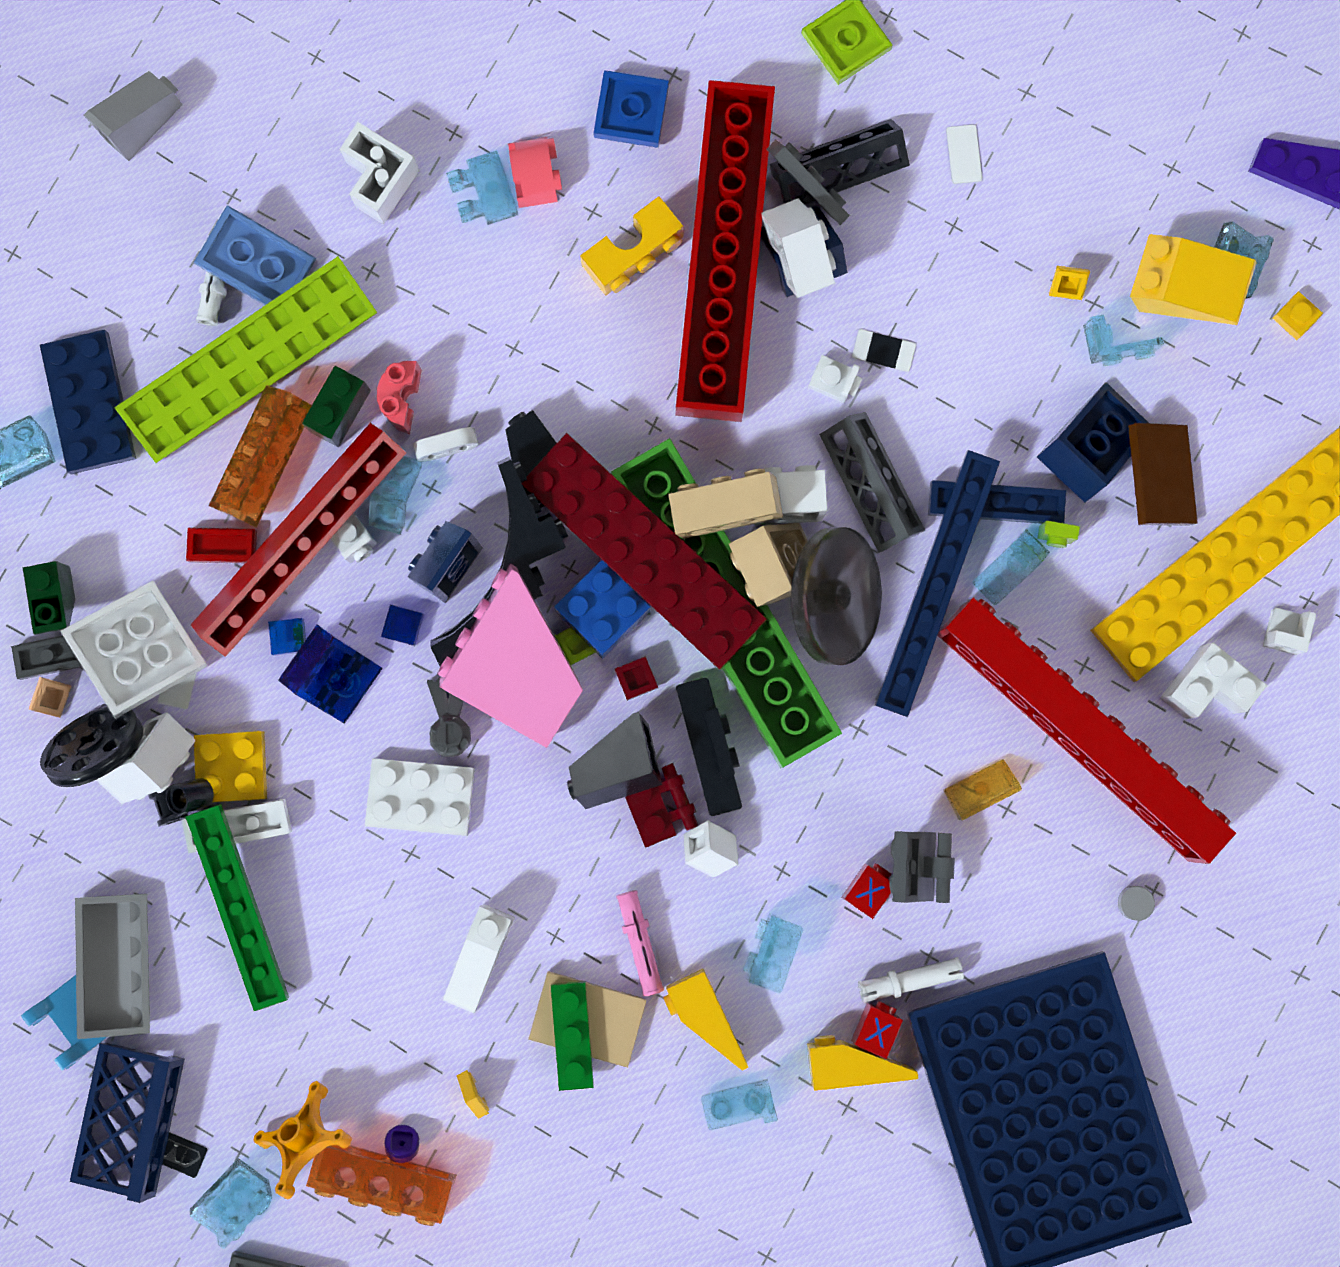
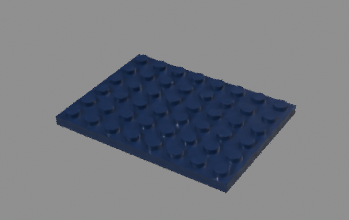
[907,951,1192,1267]

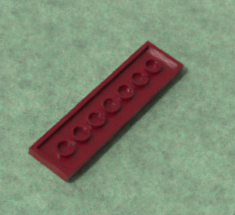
[522,433,767,670]

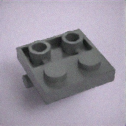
[890,831,955,903]

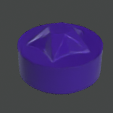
[384,1125,419,1163]

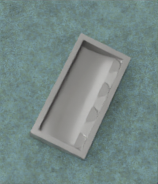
[75,894,150,1039]

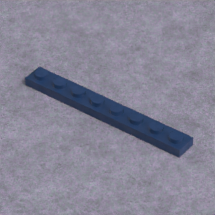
[875,450,1000,717]

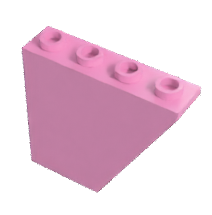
[437,564,583,748]

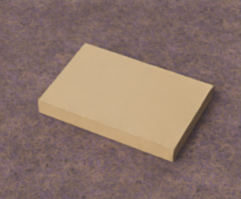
[528,971,647,1068]

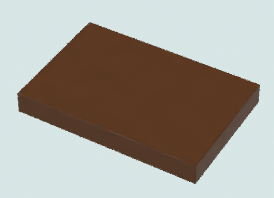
[1128,423,1198,526]

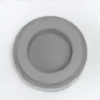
[1118,886,1155,921]

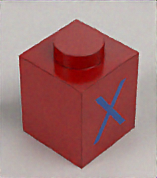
[841,863,892,919]
[851,1000,903,1059]

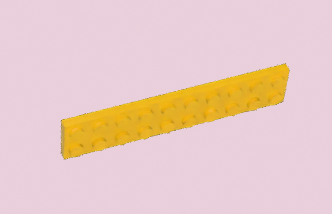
[1090,426,1340,682]

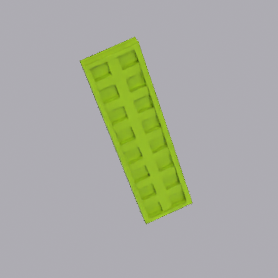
[114,256,377,463]

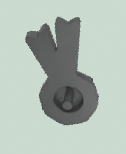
[427,677,471,757]

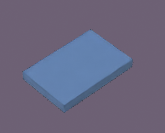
[194,205,316,305]

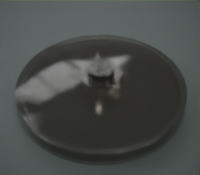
[791,527,882,665]

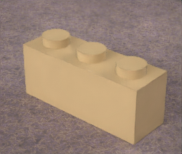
[668,469,783,539]

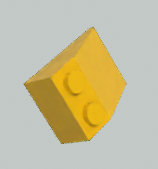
[1130,234,1257,325]

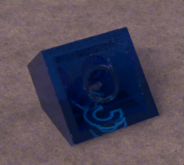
[278,624,383,724]

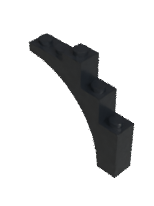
[430,457,569,666]

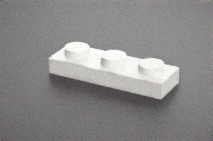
[182,798,292,853]

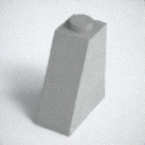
[84,71,182,161]

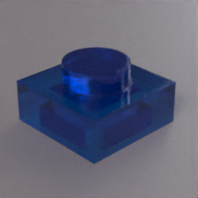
[381,605,424,646]

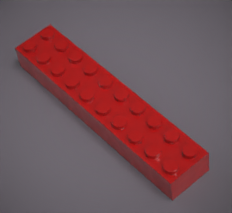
[675,80,775,422]
[937,597,1236,864]

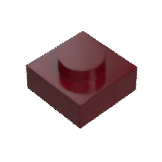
[614,656,658,701]

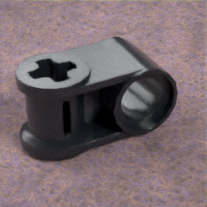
[148,778,214,827]

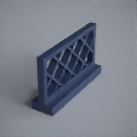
[69,1042,185,1203]

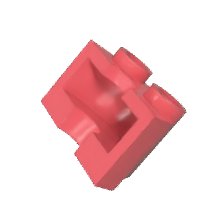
[508,137,562,208]
[377,361,422,435]

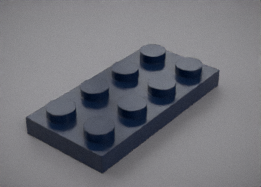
[40,329,136,475]

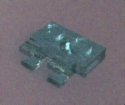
[446,150,518,225]

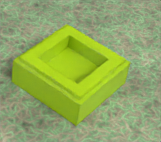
[555,627,596,665]

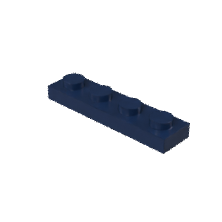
[928,480,1066,524]

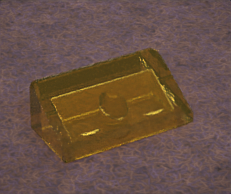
[943,759,1022,820]

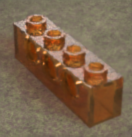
[208,385,312,528]
[306,1145,457,1226]

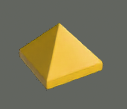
[1049,265,1090,300]

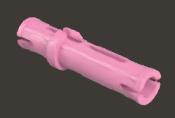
[616,890,664,996]

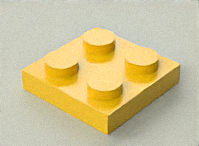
[194,731,267,802]

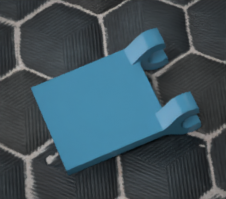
[21,975,107,1071]

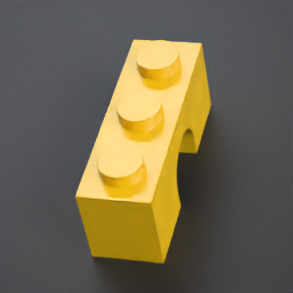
[580,196,684,296]

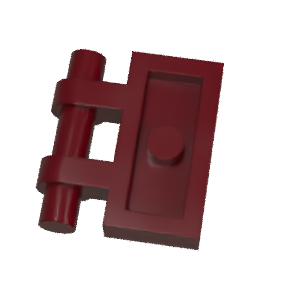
[625,763,699,848]

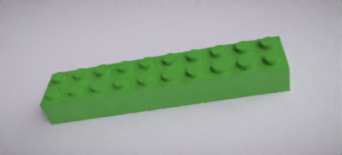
[611,438,842,769]

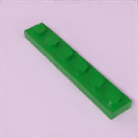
[185,804,289,1012]

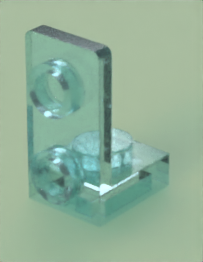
[1083,315,1164,366]
[369,456,422,535]
[973,529,1050,605]
[701,1079,778,1130]

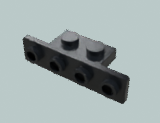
[676,678,742,816]

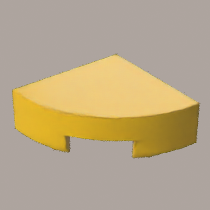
[456,1070,489,1119]

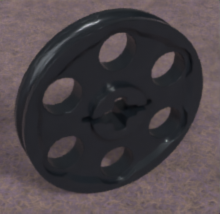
[40,707,144,787]

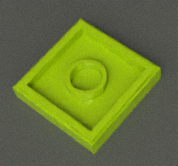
[801,0,893,85]

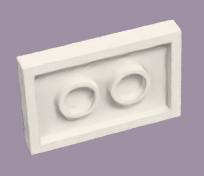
[365,758,475,836]

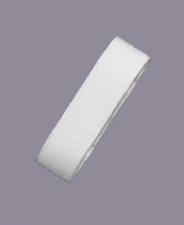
[413,427,479,462]

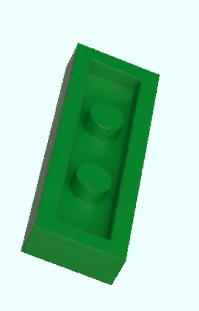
[551,981,594,1091]

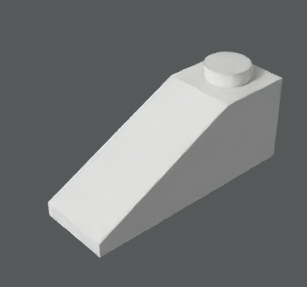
[443,904,515,1013]

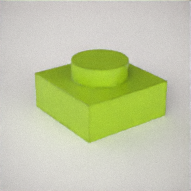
[1037,521,1080,548]

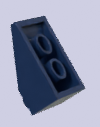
[1037,382,1149,503]
[408,521,483,603]

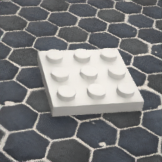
[61,581,207,719]

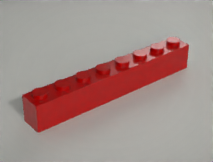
[191,422,407,657]

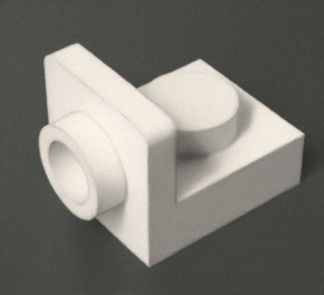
[808,355,862,403]
[331,513,377,564]

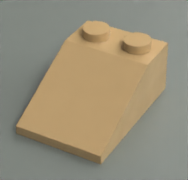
[729,523,827,607]

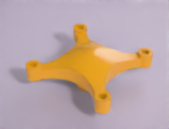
[253,1081,352,1200]

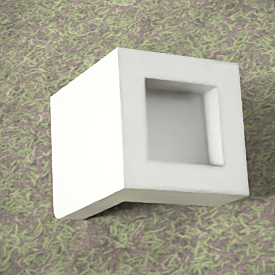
[1263,608,1316,655]
[684,820,738,877]

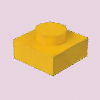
[1272,291,1323,340]

